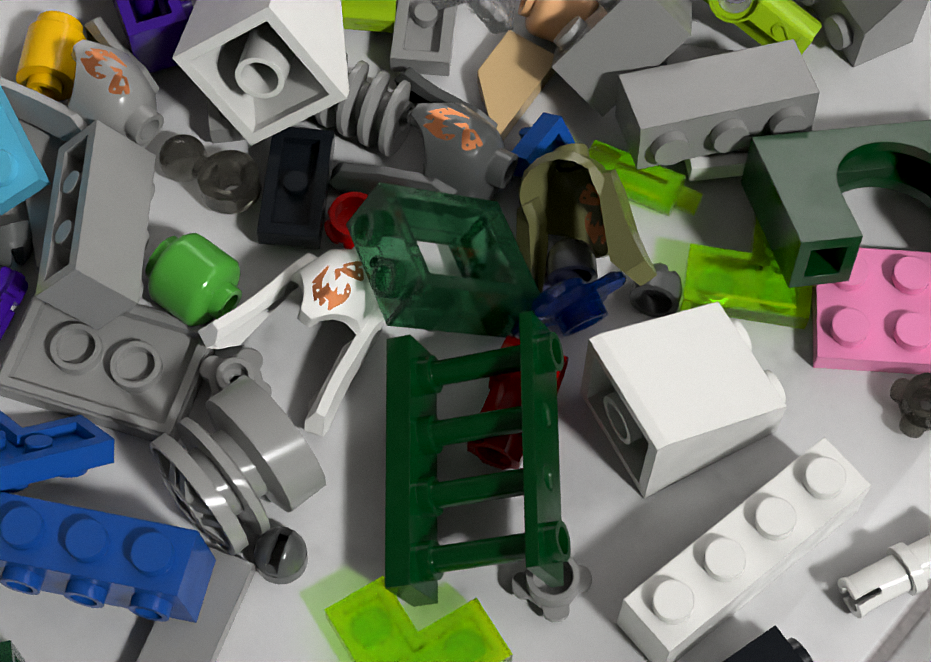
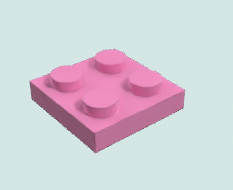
[812,248,931,375]

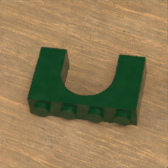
[741,120,931,288]

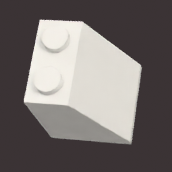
[172,0,349,146]
[580,302,787,498]

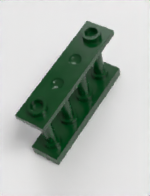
[385,311,571,607]

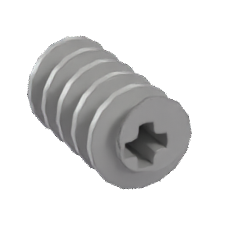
[311,53,416,157]

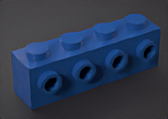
[0,492,216,623]

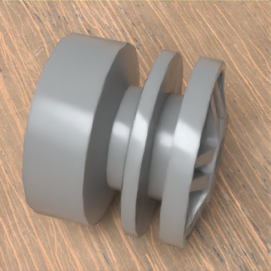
[148,374,326,556]

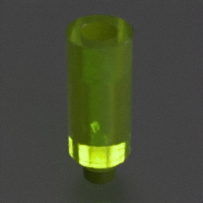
[588,139,704,217]

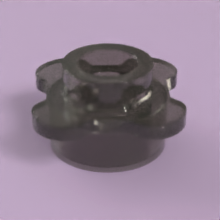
[890,373,931,438]

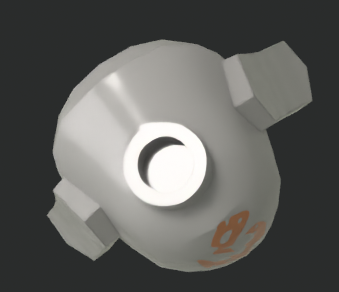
[0,17,164,148]

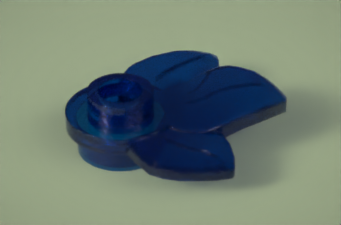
[511,271,626,337]

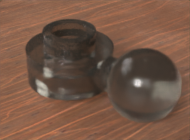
[159,134,262,214]

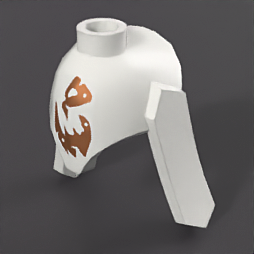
[198,238,390,436]

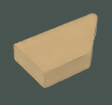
[477,30,556,141]

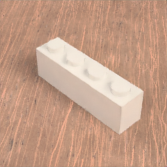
[616,437,872,662]

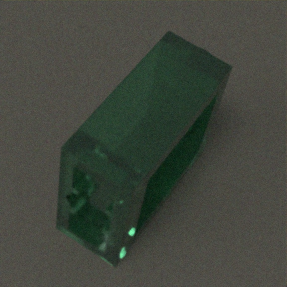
[346,182,543,338]

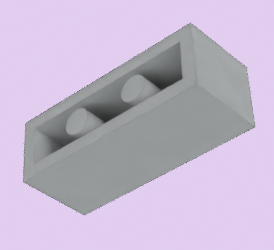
[615,39,820,170]
[35,120,156,330]

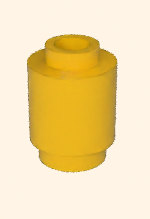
[16,11,86,102]

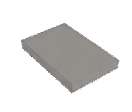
[0,290,216,442]

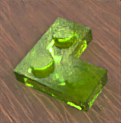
[680,213,812,329]
[324,576,513,662]

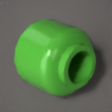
[145,233,242,326]

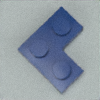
[0,411,115,493]

